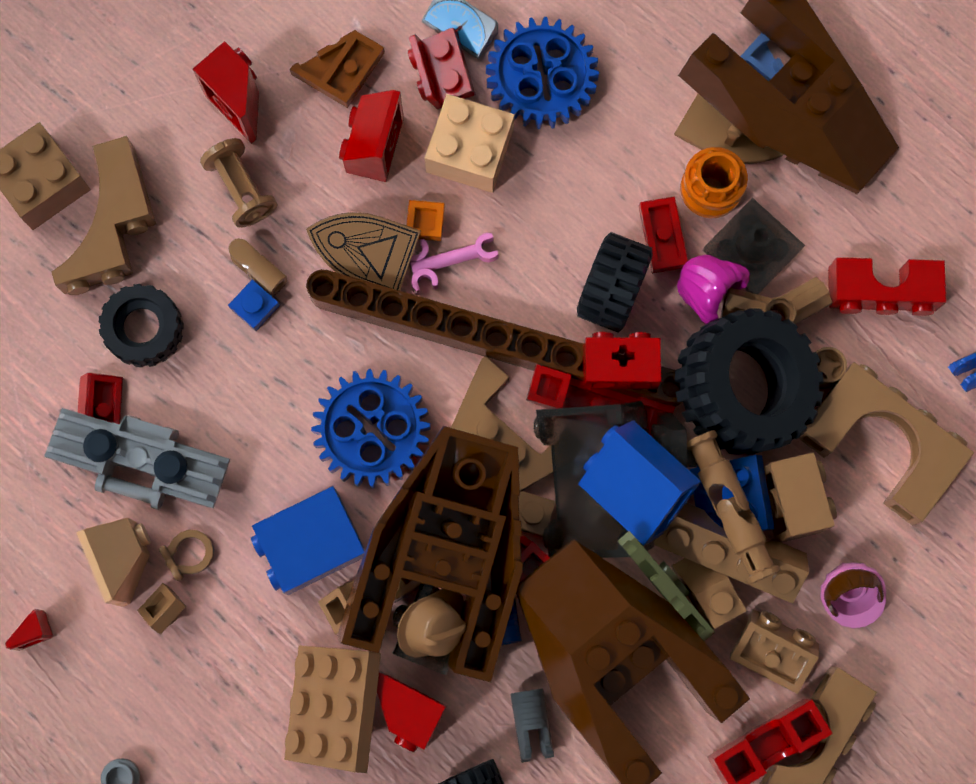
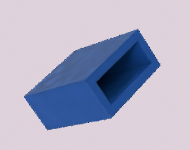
[578,420,701,546]
[250,486,365,595]

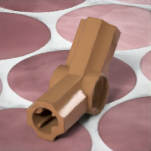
[720,277,832,324]

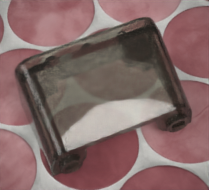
[534,401,654,558]

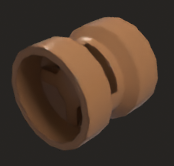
[816,347,847,390]

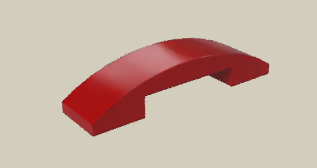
[526,364,675,442]

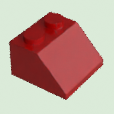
[193,41,259,144]
[339,90,404,182]
[377,671,447,752]

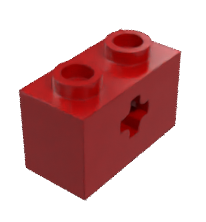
[583,332,661,389]

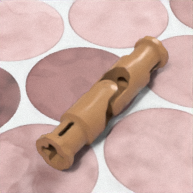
[685,430,781,584]

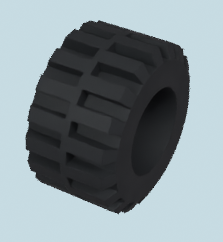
[577,232,653,333]

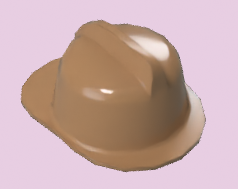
[397,588,466,658]

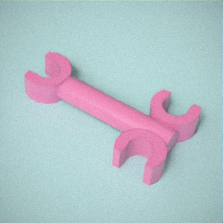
[410,233,498,295]

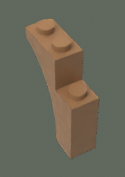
[52,136,157,295]

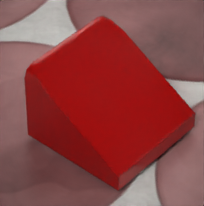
[5,609,53,651]

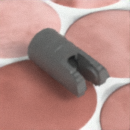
[510,688,554,763]

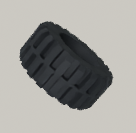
[675,308,824,455]

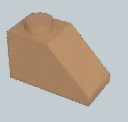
[671,558,747,629]

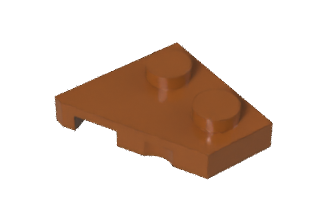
[290,30,385,108]

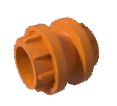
[680,147,748,218]

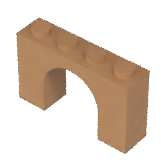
[798,362,974,526]

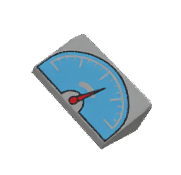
[422,0,498,59]

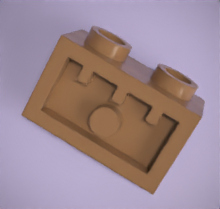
[730,609,819,694]

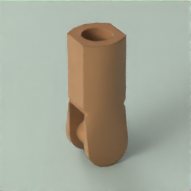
[228,238,287,297]

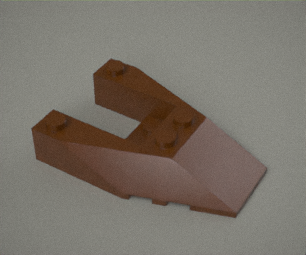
[678,0,899,194]
[337,426,523,682]
[516,539,750,784]

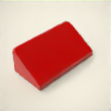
[77,373,123,424]

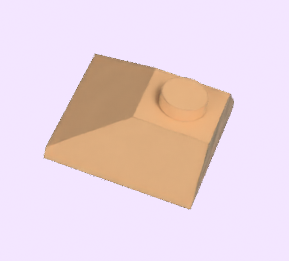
[76,518,151,607]

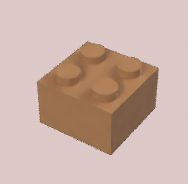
[0,122,91,230]
[764,452,837,543]

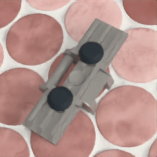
[44,408,230,510]

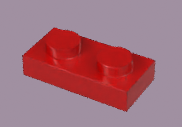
[639,196,688,274]

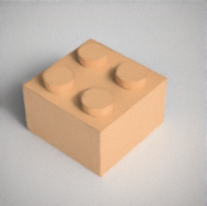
[424,94,515,193]

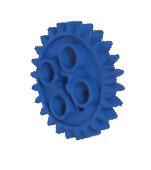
[486,17,599,129]
[311,369,431,488]

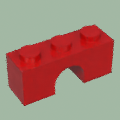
[828,257,946,316]
[707,699,833,784]

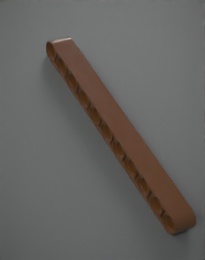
[306,269,682,408]

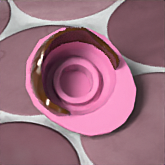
[820,562,886,628]

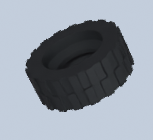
[98,284,184,368]

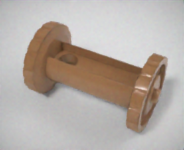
[200,138,278,228]

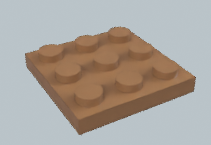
[284,645,381,773]

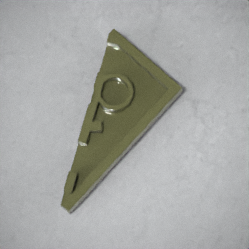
[618,531,715,642]

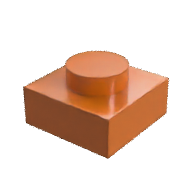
[406,200,445,241]

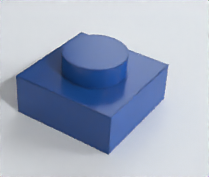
[228,279,280,331]

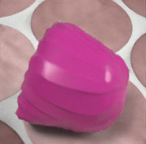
[677,255,750,324]

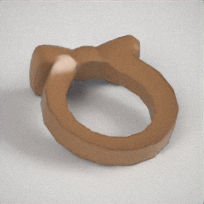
[159,530,214,581]

